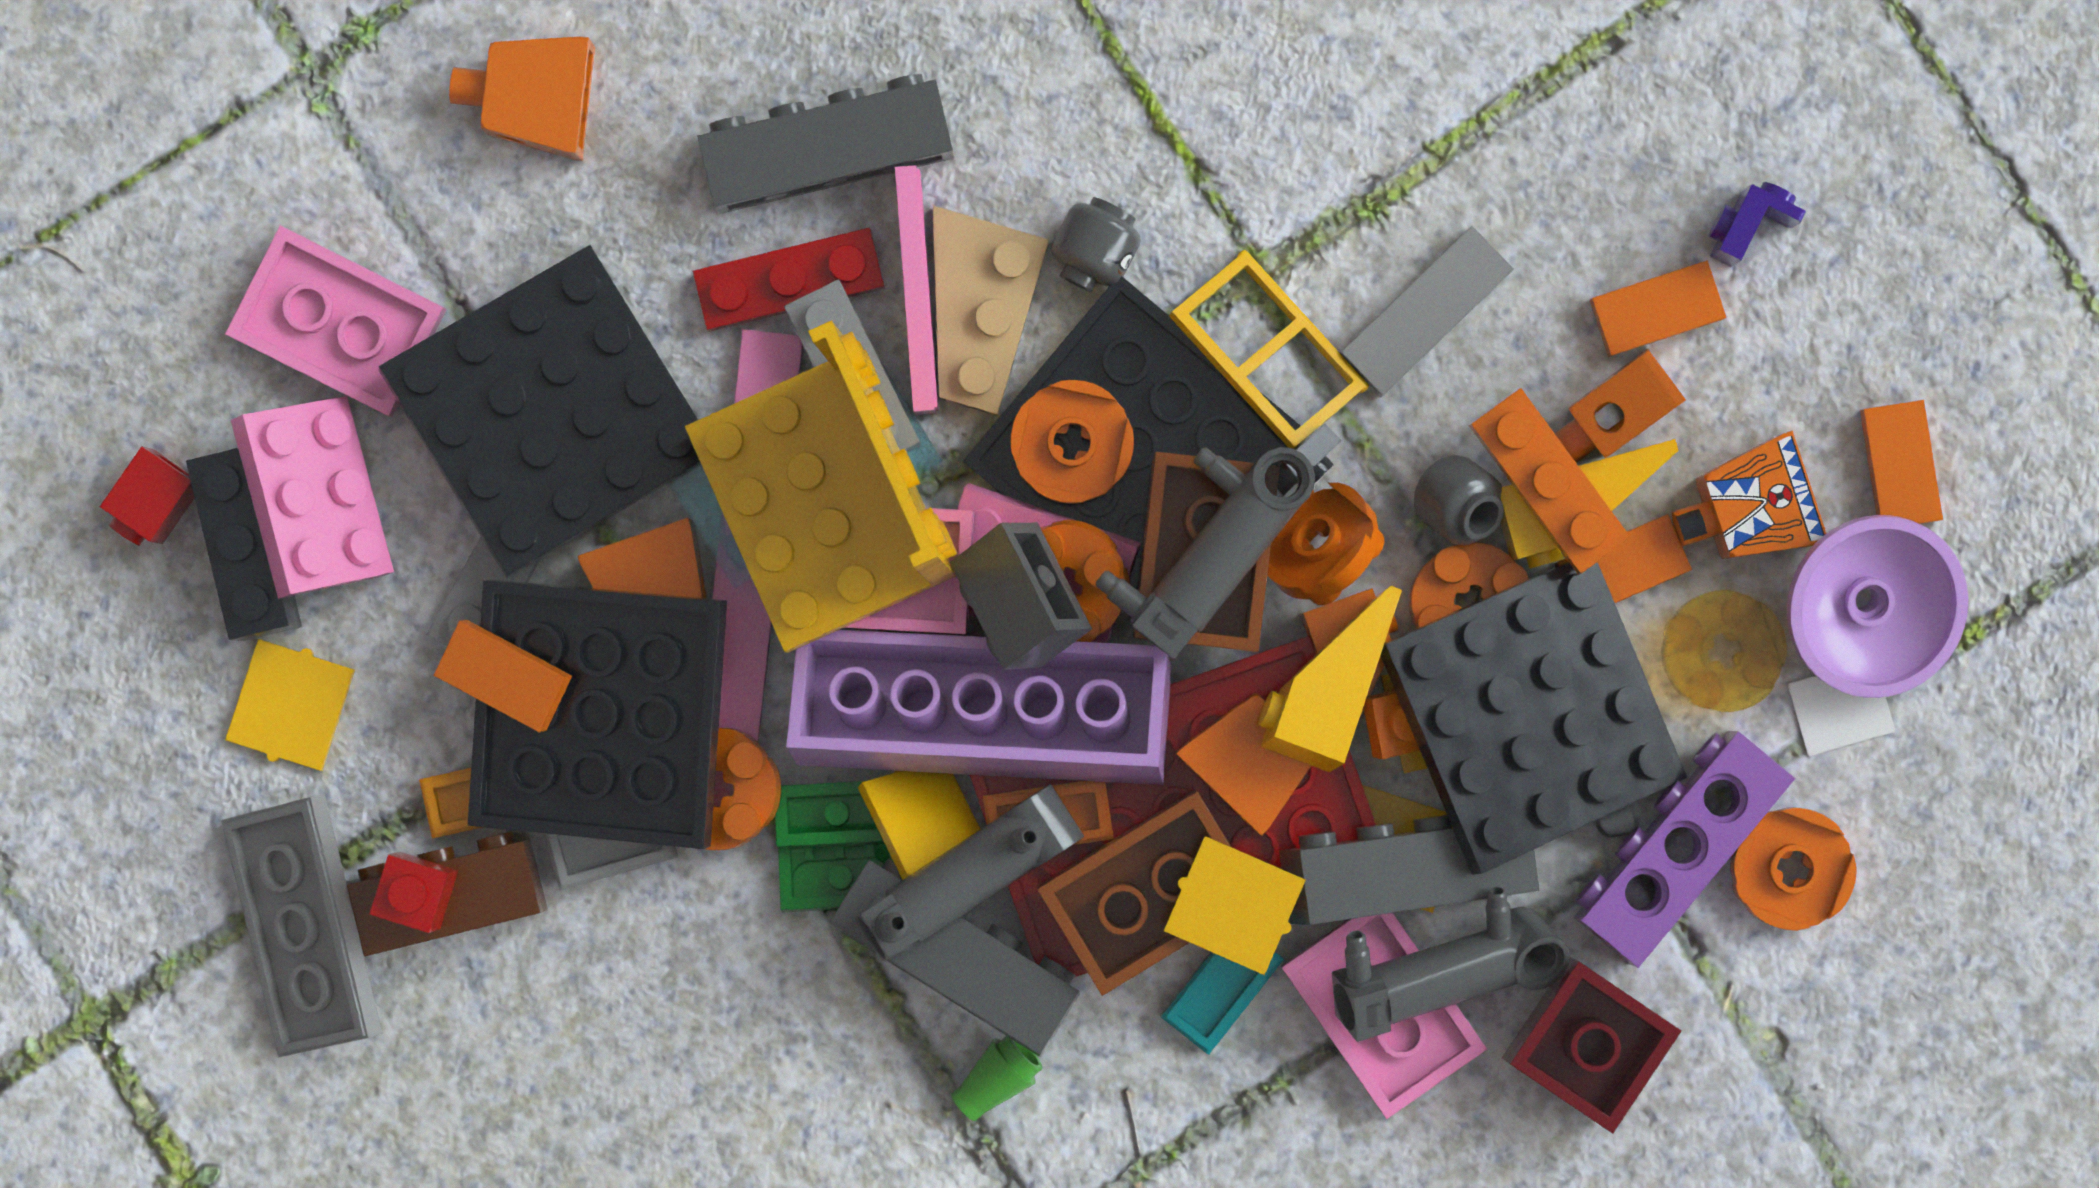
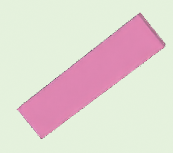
[895,165,939,416]

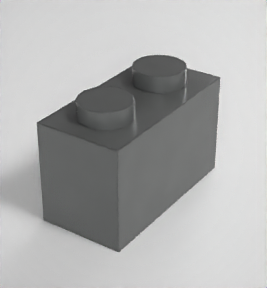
[950,522,1092,670]

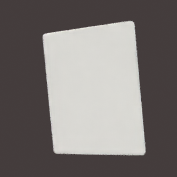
[1788,676,1895,756]

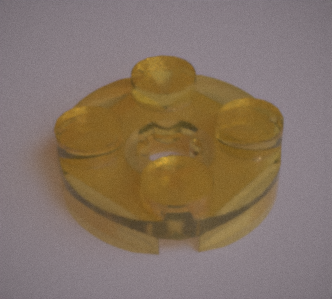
[1661,590,1787,712]

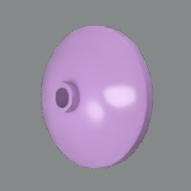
[1787,515,1968,698]

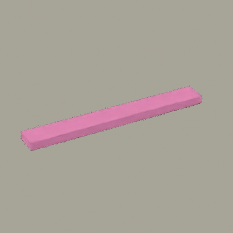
[712,329,803,807]

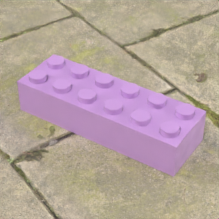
[786,630,1172,785]

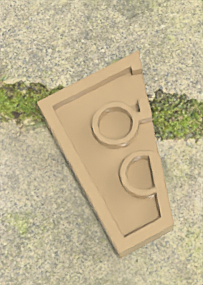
[933,205,1049,416]

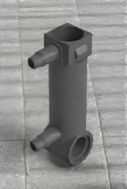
[1096,447,1315,659]
[854,784,1084,961]
[1332,887,1570,1042]

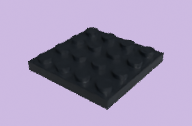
[379,245,701,578]
[963,276,1301,590]
[1380,562,1688,875]
[468,580,727,849]

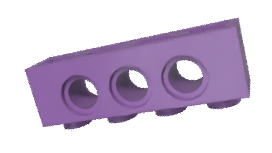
[1574,731,1796,968]

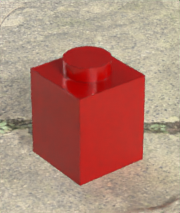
[99,446,195,546]
[369,852,459,933]

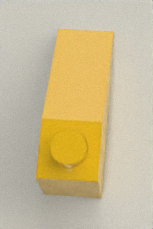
[1500,439,1679,569]
[1258,586,1402,773]

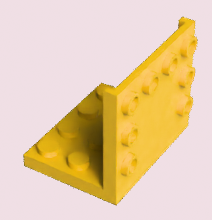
[685,320,957,653]

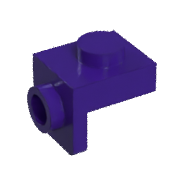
[1708,182,1806,267]

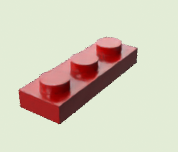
[693,227,885,332]

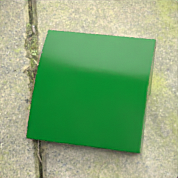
[775,781,893,913]

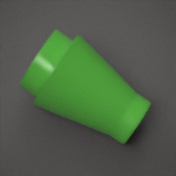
[951,1036,1043,1121]

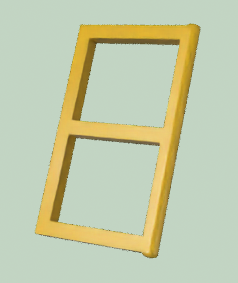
[1169,250,1369,449]

